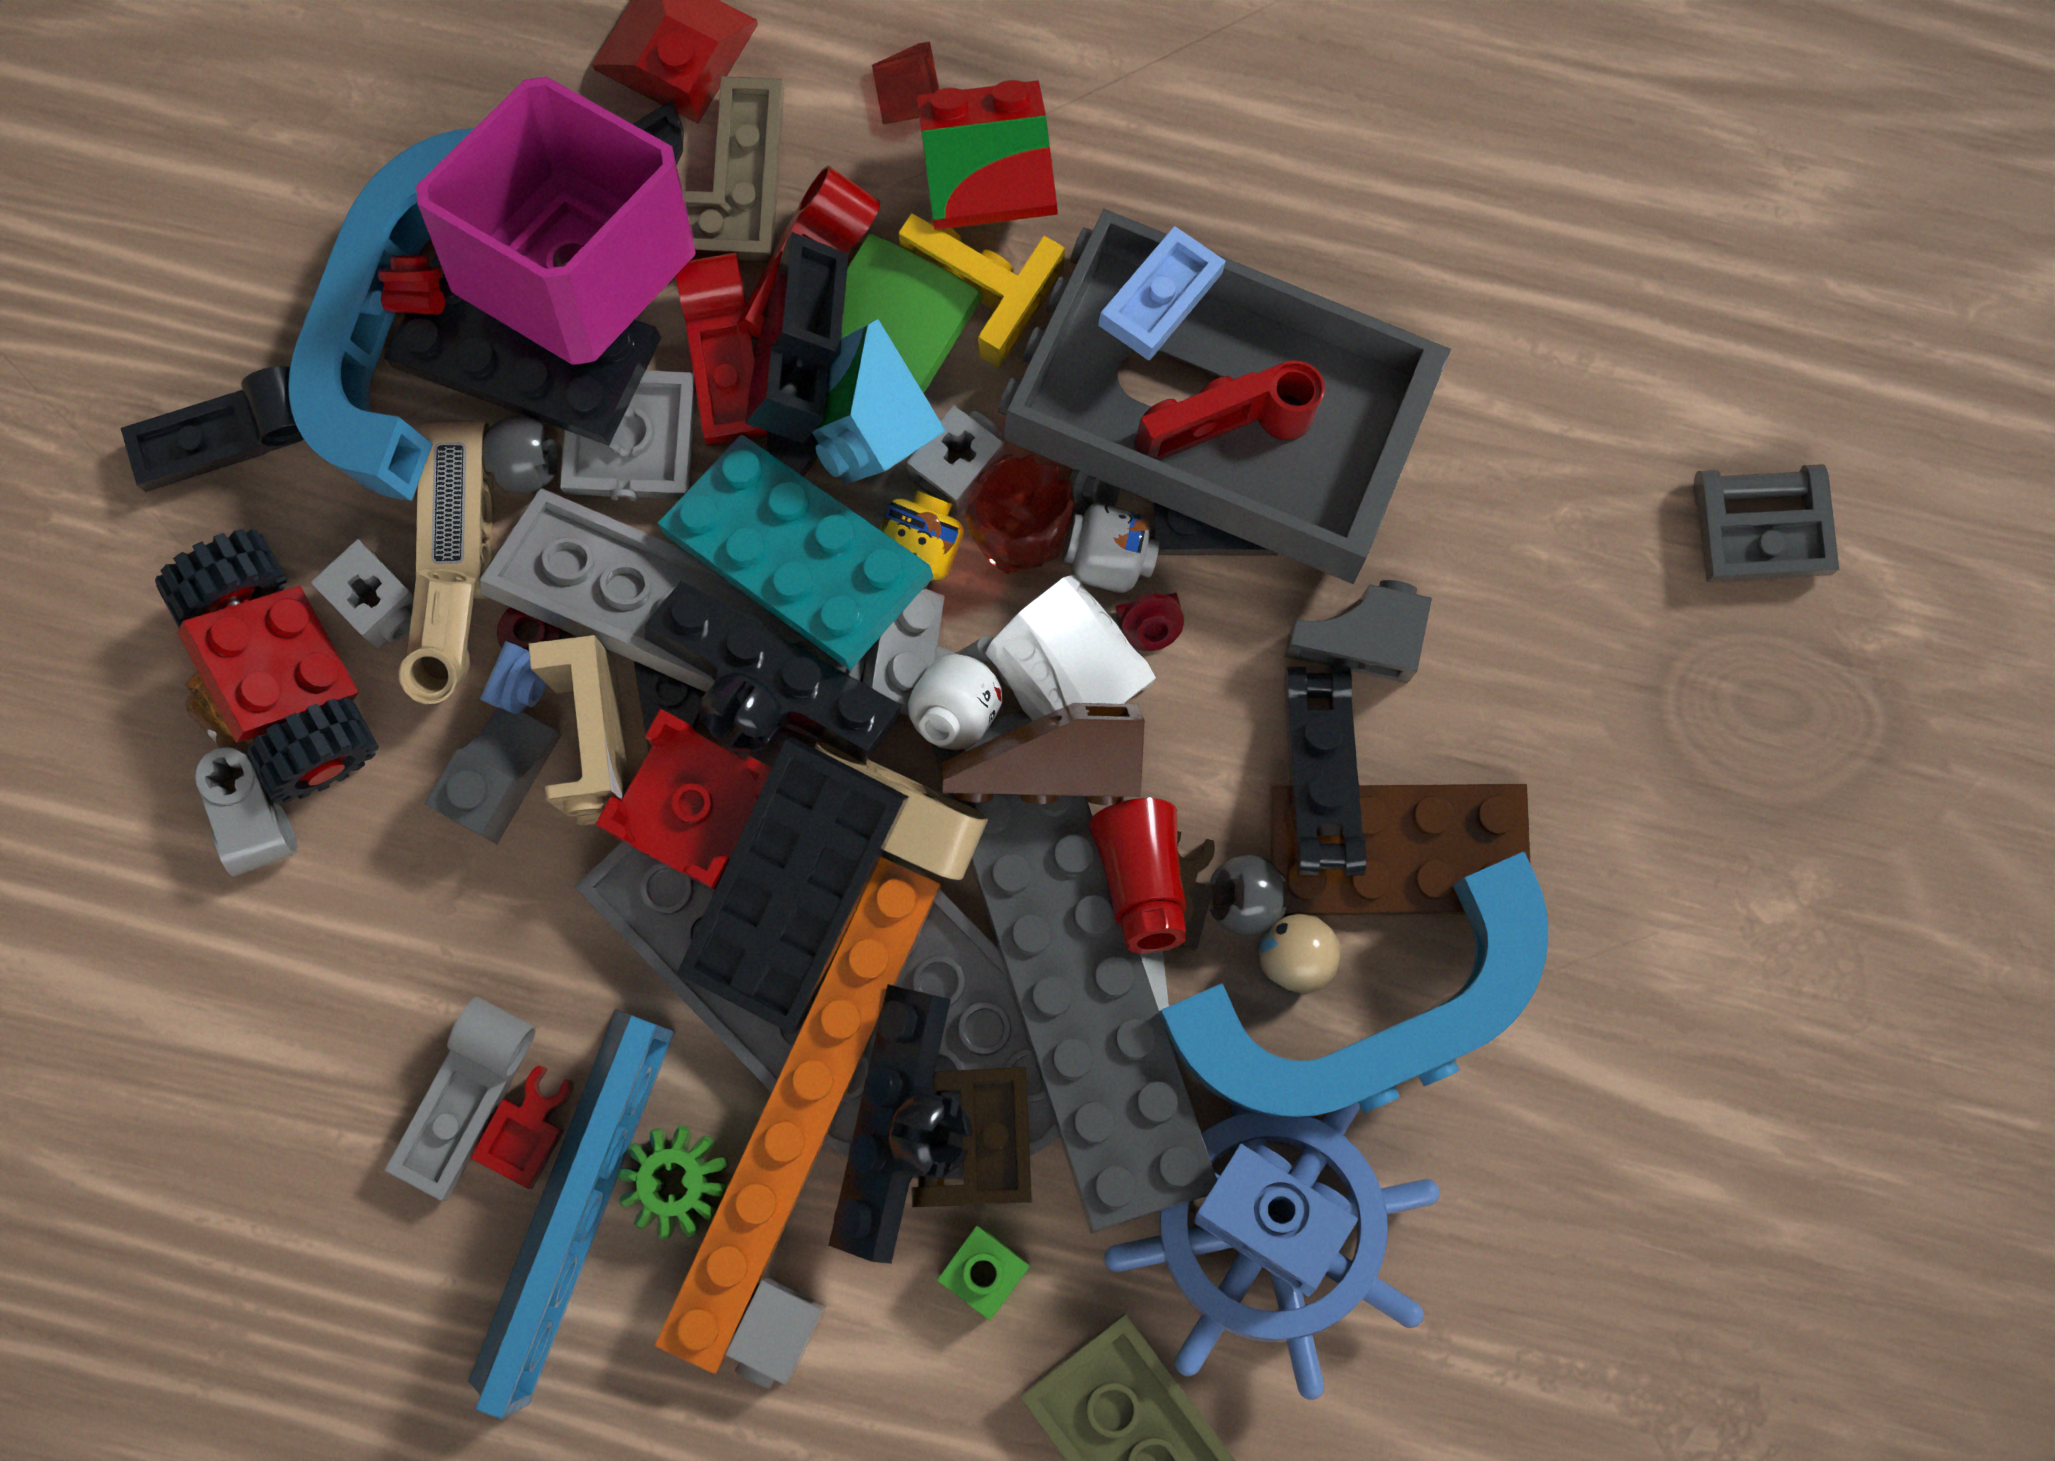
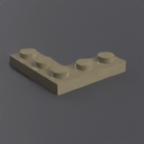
[683,76,784,262]

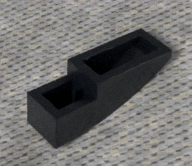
[745,232,849,443]

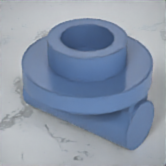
[479,641,547,714]

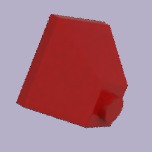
[592,0,758,124]

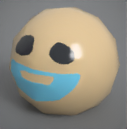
[1258,913,1342,995]

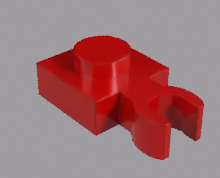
[471,1065,574,1189]

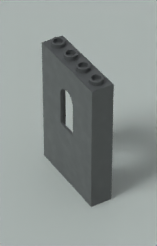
[998,208,1451,584]

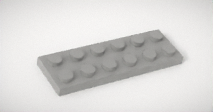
[480,488,867,743]

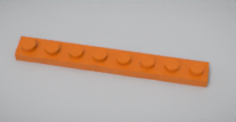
[655,857,941,1374]

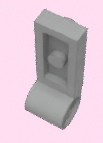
[384,996,536,1201]

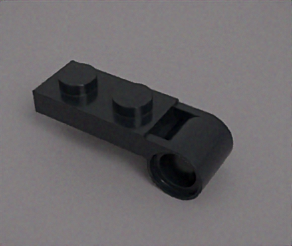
[121,366,304,492]

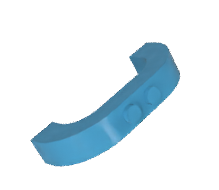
[289,128,474,501]
[1159,852,1548,1118]

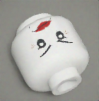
[908,654,1002,750]

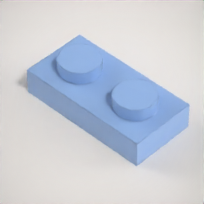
[1098,226,1226,361]

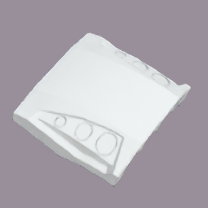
[985,574,1156,721]

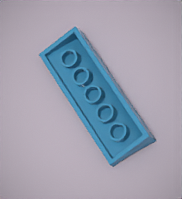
[468,1009,675,1419]

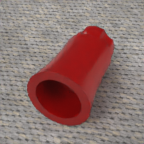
[1088,798,1187,954]

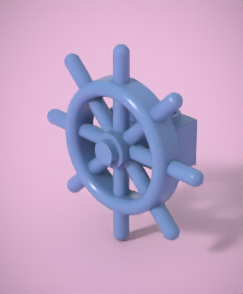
[1104,1102,1440,1400]

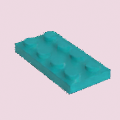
[658,434,934,670]

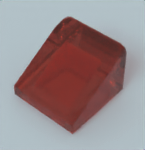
[872,41,940,125]

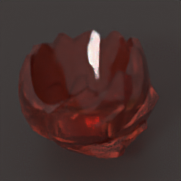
[965,454,1074,574]

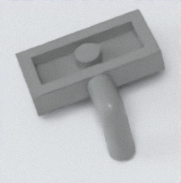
[862,588,993,716]

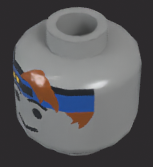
[1062,503,1159,593]

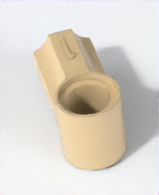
[399,568,476,704]

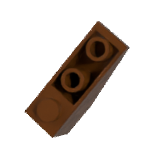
[941,703,1145,805]

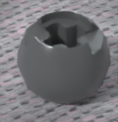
[482,415,558,494]
[1210,854,1286,937]

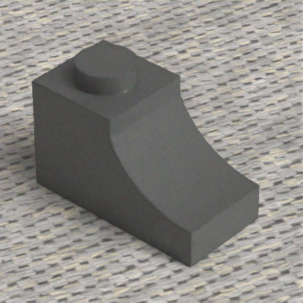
[1285,580,1432,683]
[424,708,561,845]

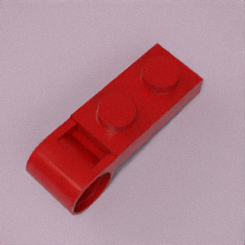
[737,165,881,339]
[676,253,768,447]
[1133,360,1325,461]

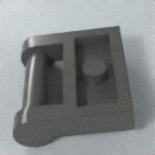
[1693,464,1839,582]

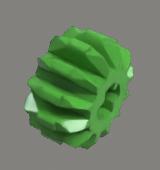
[617,1126,729,1239]

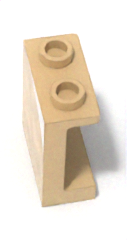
[529,635,629,825]

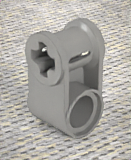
[195,747,298,877]

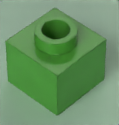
[937,1225,1030,1321]

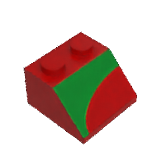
[916,80,1058,230]

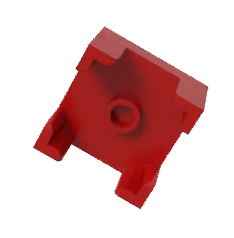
[595,709,772,891]

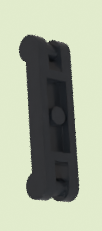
[1284,666,1366,876]

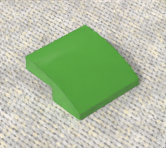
[842,233,983,394]

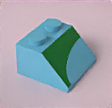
[812,319,946,485]

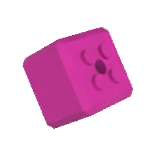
[416,76,696,365]

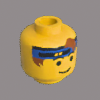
[879,490,964,589]

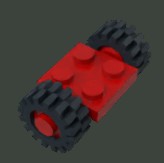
[155,529,379,803]

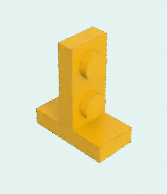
[899,213,1065,369]

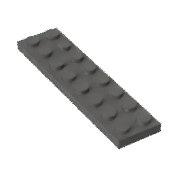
[931,710,1217,1234]

